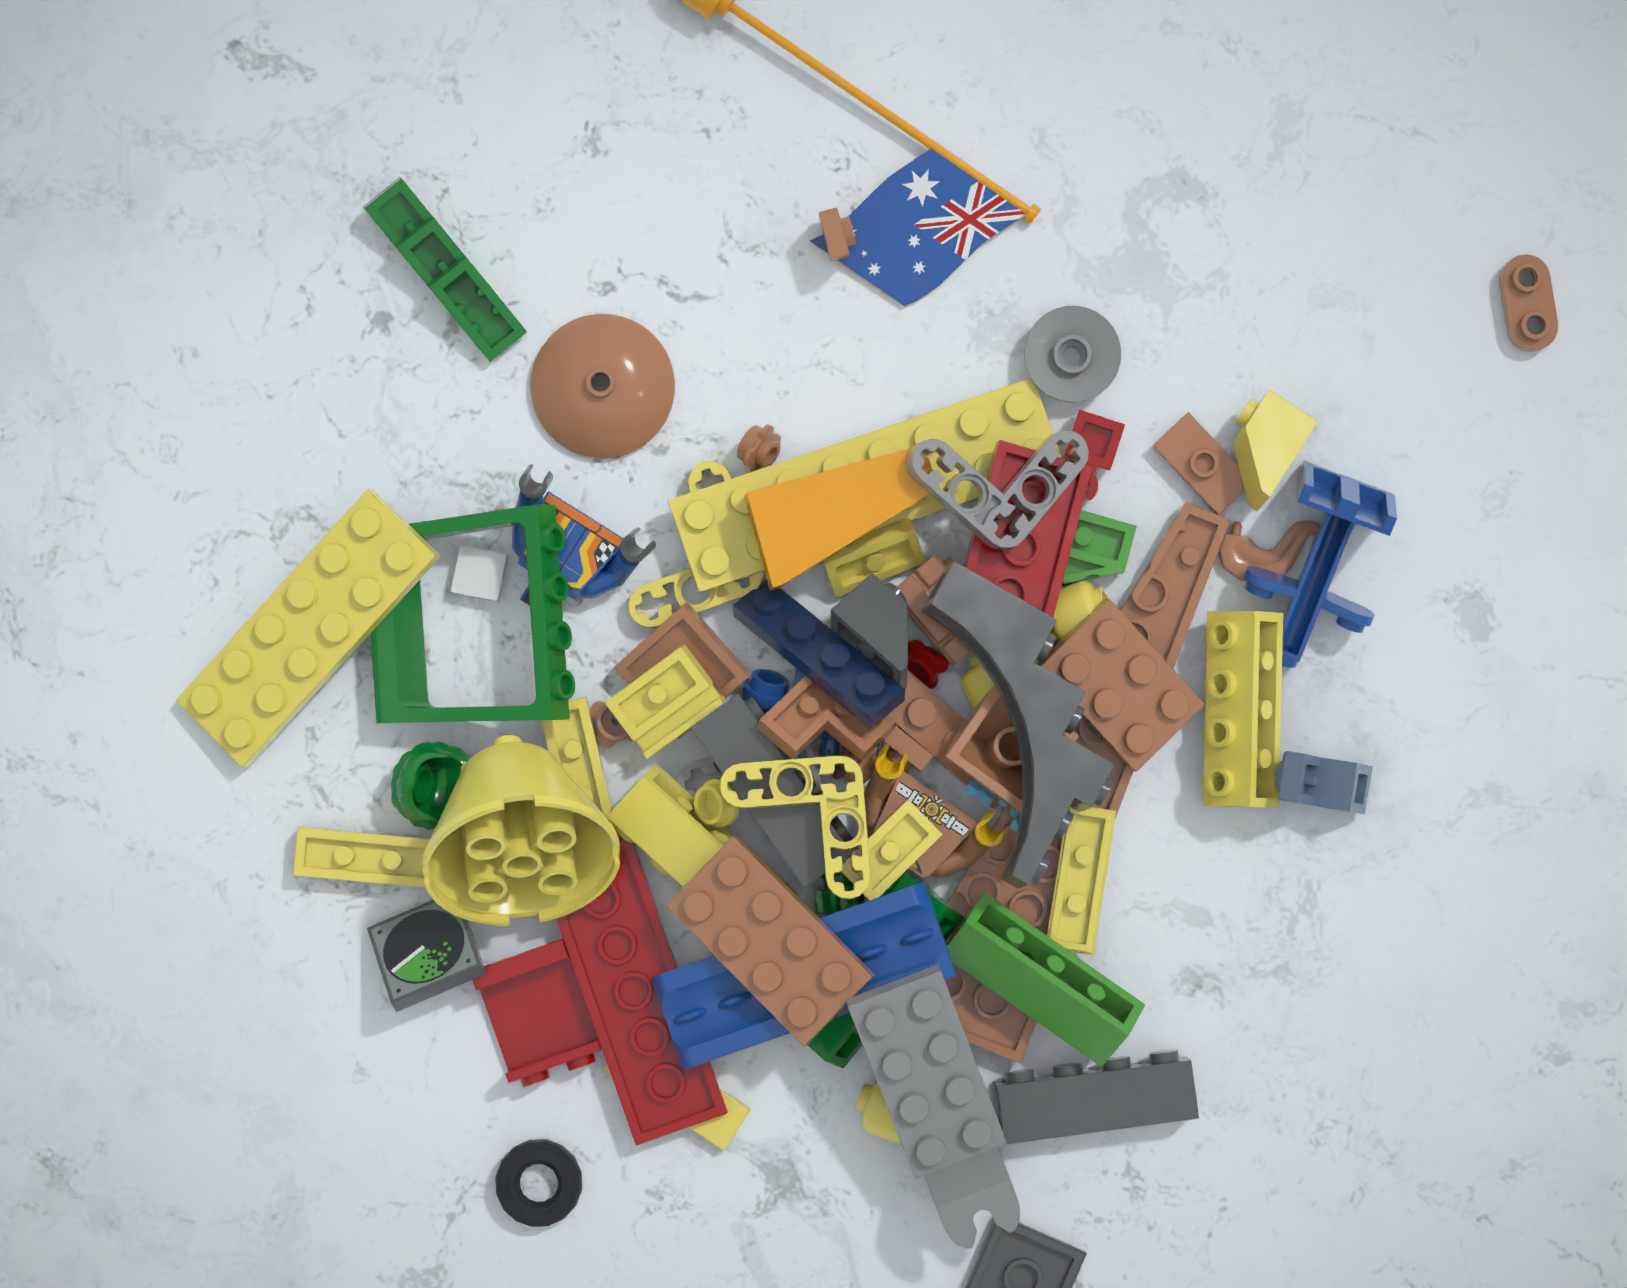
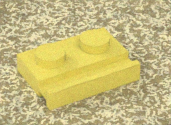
[605,644,726,759]

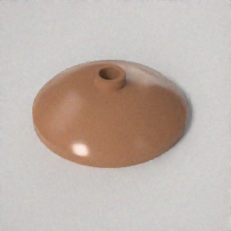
[530,314,675,459]

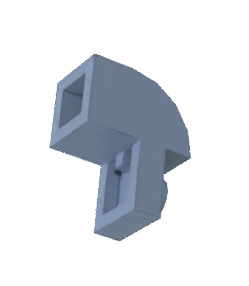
[1276,751,1373,814]

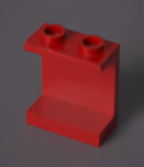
[472,938,602,1087]

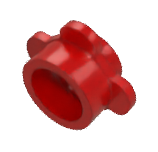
[908,640,949,689]

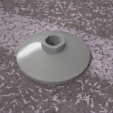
[1024,306,1121,403]

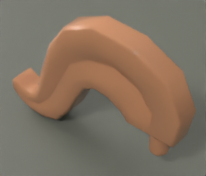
[1218,520,1319,582]

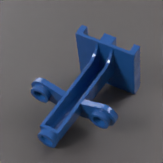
[1244,461,1397,668]

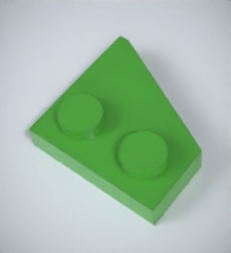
[1062,510,1137,585]

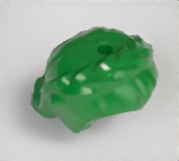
[391,742,472,830]

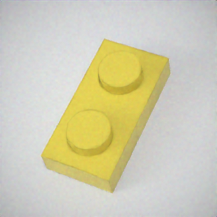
[823,517,926,598]
[841,799,943,900]

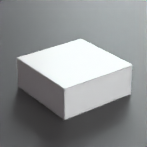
[450,545,509,602]

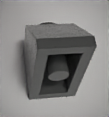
[831,573,908,689]

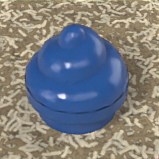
[742,669,789,714]

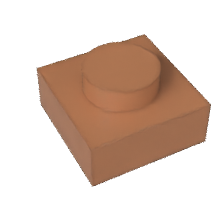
[818,207,856,262]
[882,726,934,773]

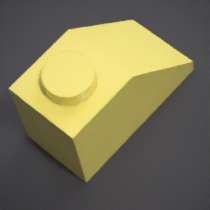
[1232,389,1318,511]

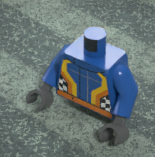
[512,464,656,606]

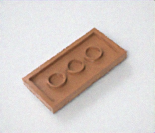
[666,836,876,1047]

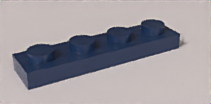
[733,579,905,728]

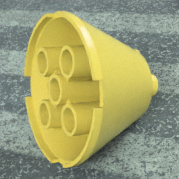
[422,735,620,926]

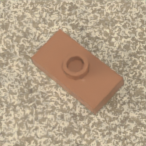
[1152,412,1245,515]

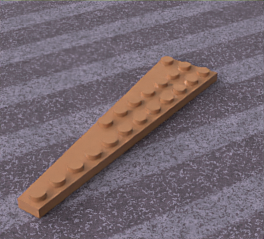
[945,502,1231,1063]

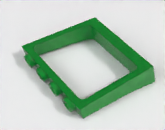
[371,504,575,723]

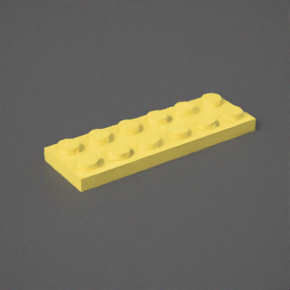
[176,489,441,767]

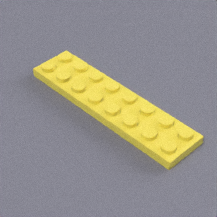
[668,378,1061,593]

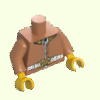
[864,744,1010,880]

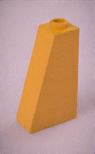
[744,448,932,591]

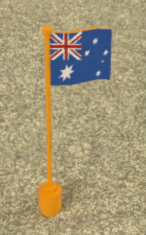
[679,0,1041,306]

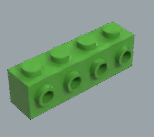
[947,892,1145,1067]

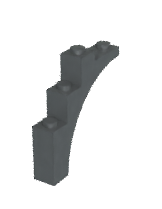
[921,561,1114,889]

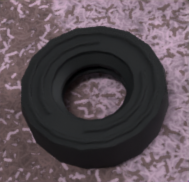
[495,1139,582,1227]

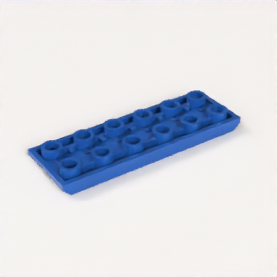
[651,882,957,1070]

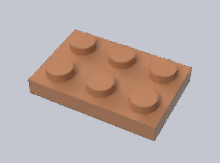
[1037,598,1205,772]

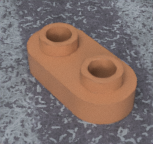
[1499,254,1558,352]

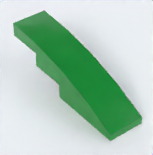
[363,177,527,362]

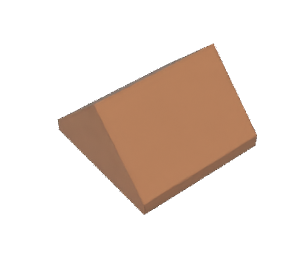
[944,685,1079,814]

